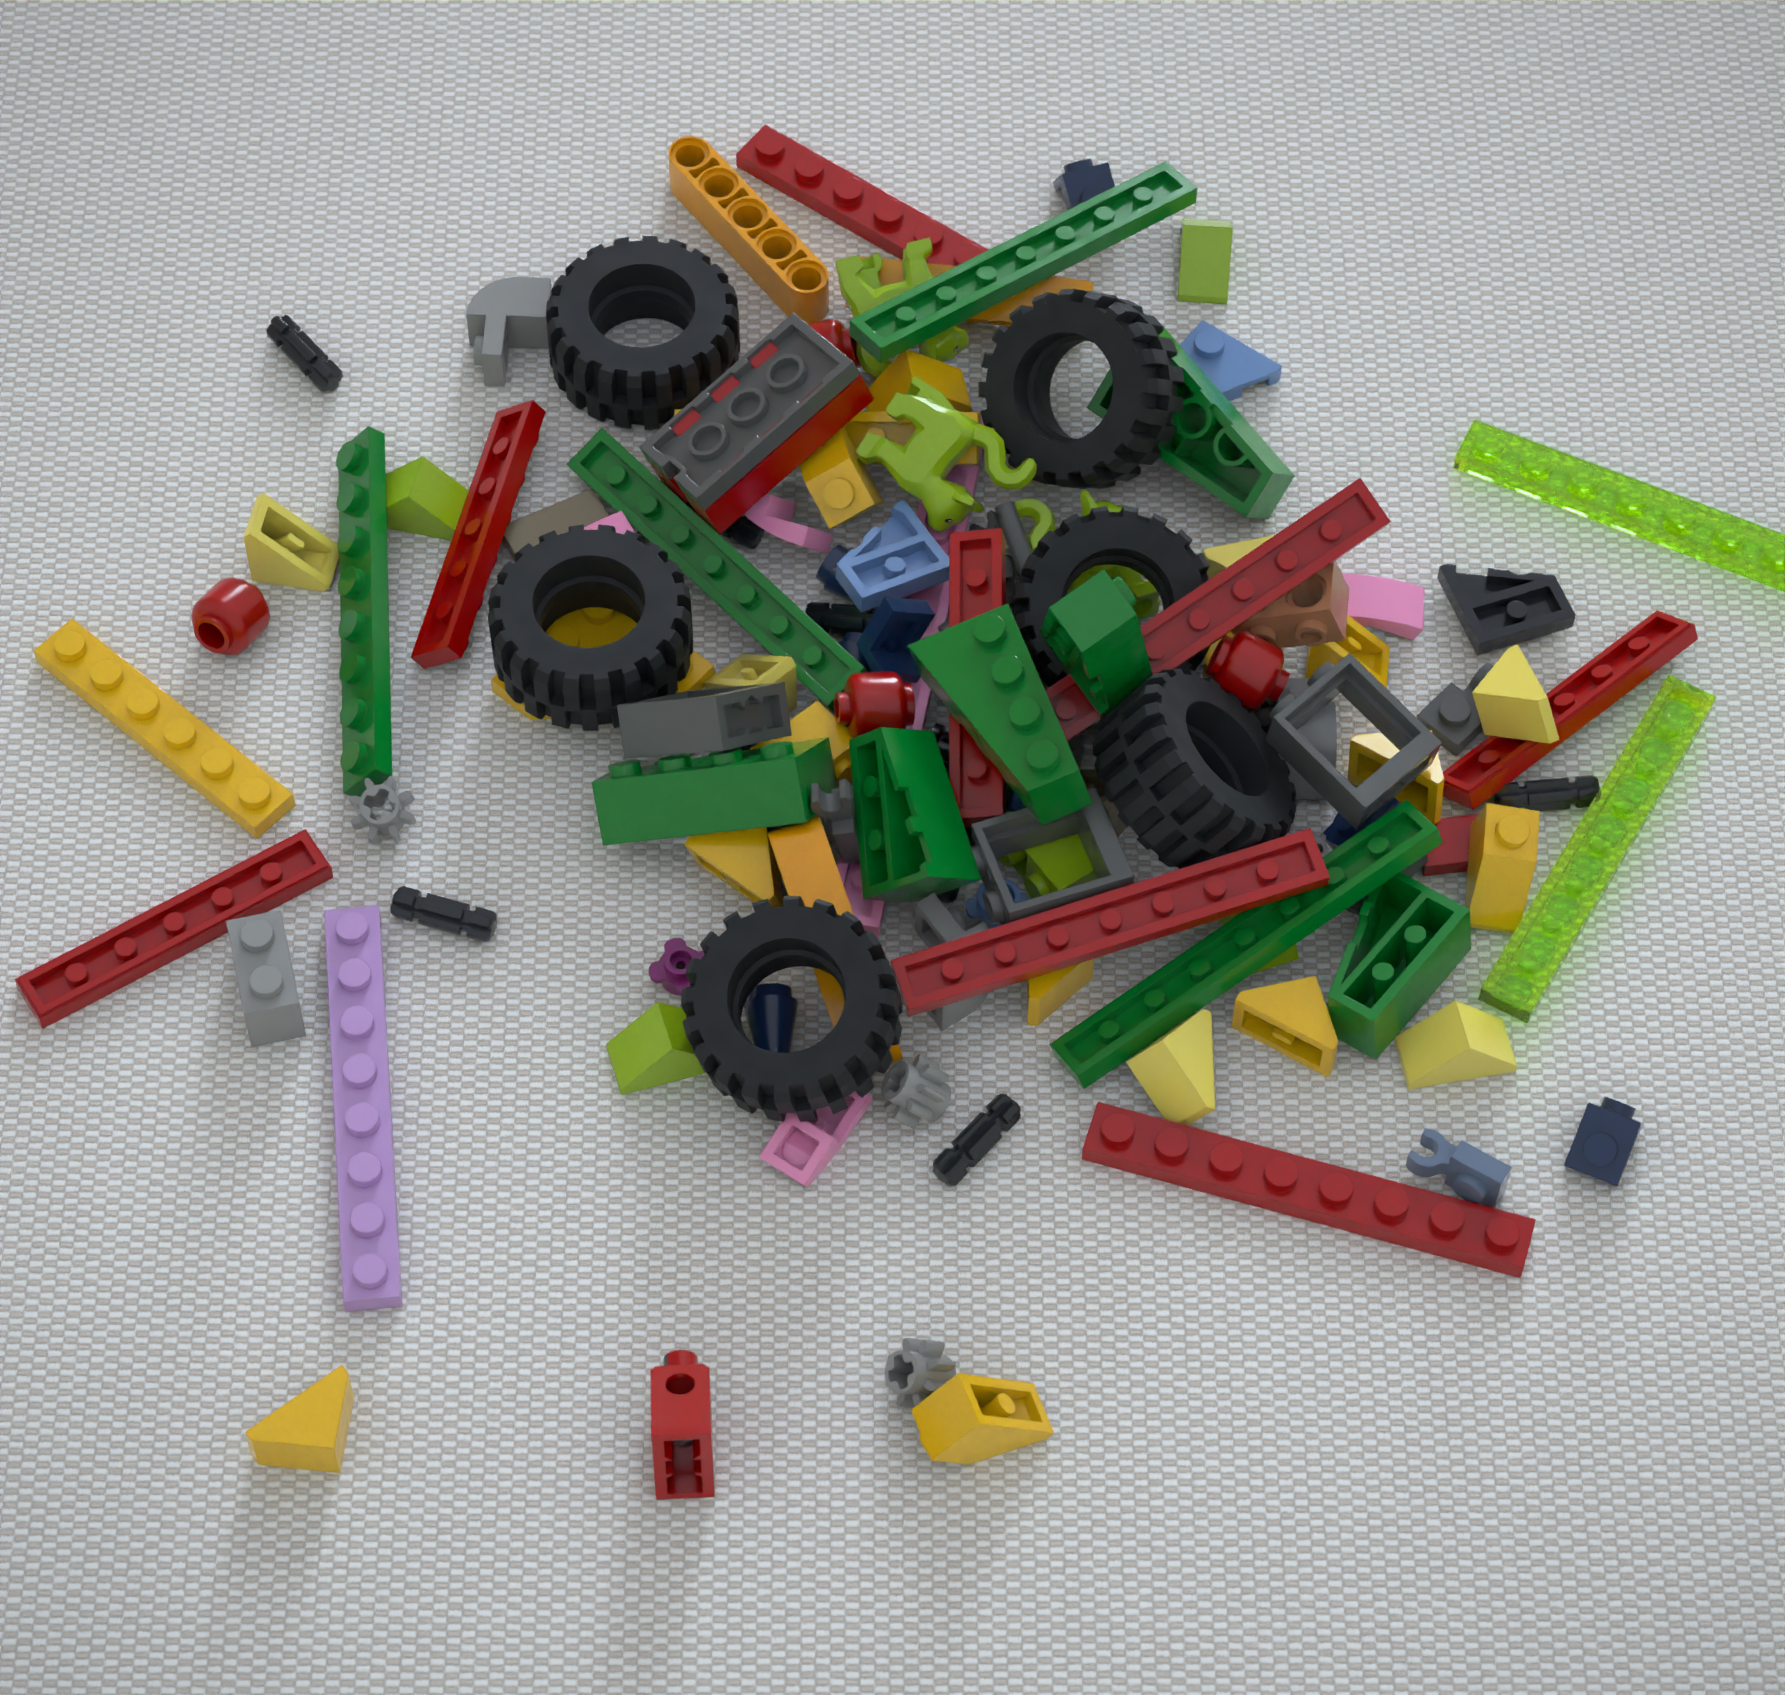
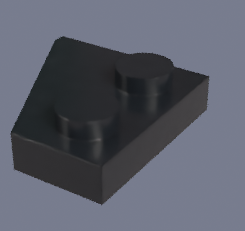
[1437,564,1576,656]

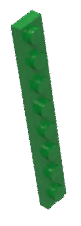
[849,161,1197,364]
[336,426,392,797]
[567,428,868,712]
[1049,800,1443,1089]

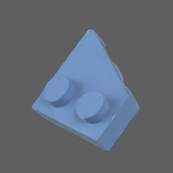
[1180,320,1282,402]
[836,500,949,612]

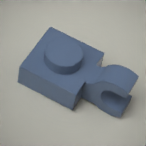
[1406,1129,1512,1208]

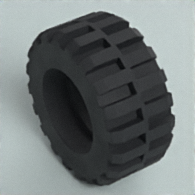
[546,236,740,430]
[978,289,1184,489]
[1011,506,1211,687]
[488,524,693,731]
[1093,669,1297,869]
[681,896,903,1122]

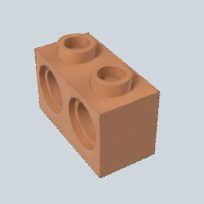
[1232,561,1349,648]

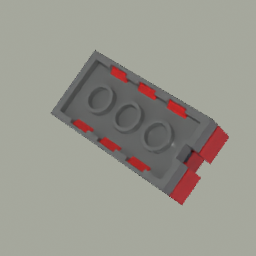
[639,312,874,534]

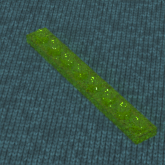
[1453,419,1785,592]
[1478,674,1717,1024]

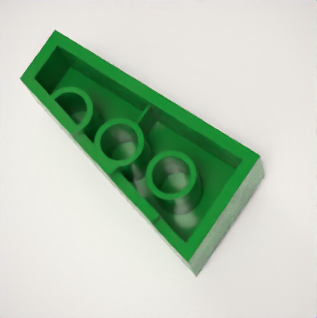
[1087,327,1295,519]
[908,603,1093,825]
[591,737,837,846]

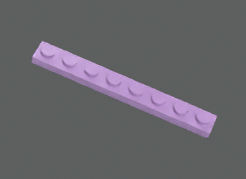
[324,905,403,1312]

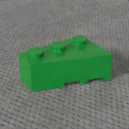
[1039,569,1153,718]
[849,727,982,902]
[1328,872,1471,1060]

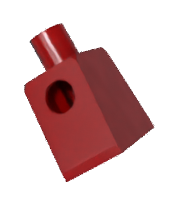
[650,1350,715,1500]

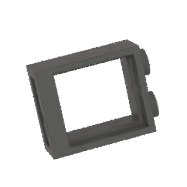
[1265,653,1442,830]
[617,682,792,758]
[971,788,1135,925]

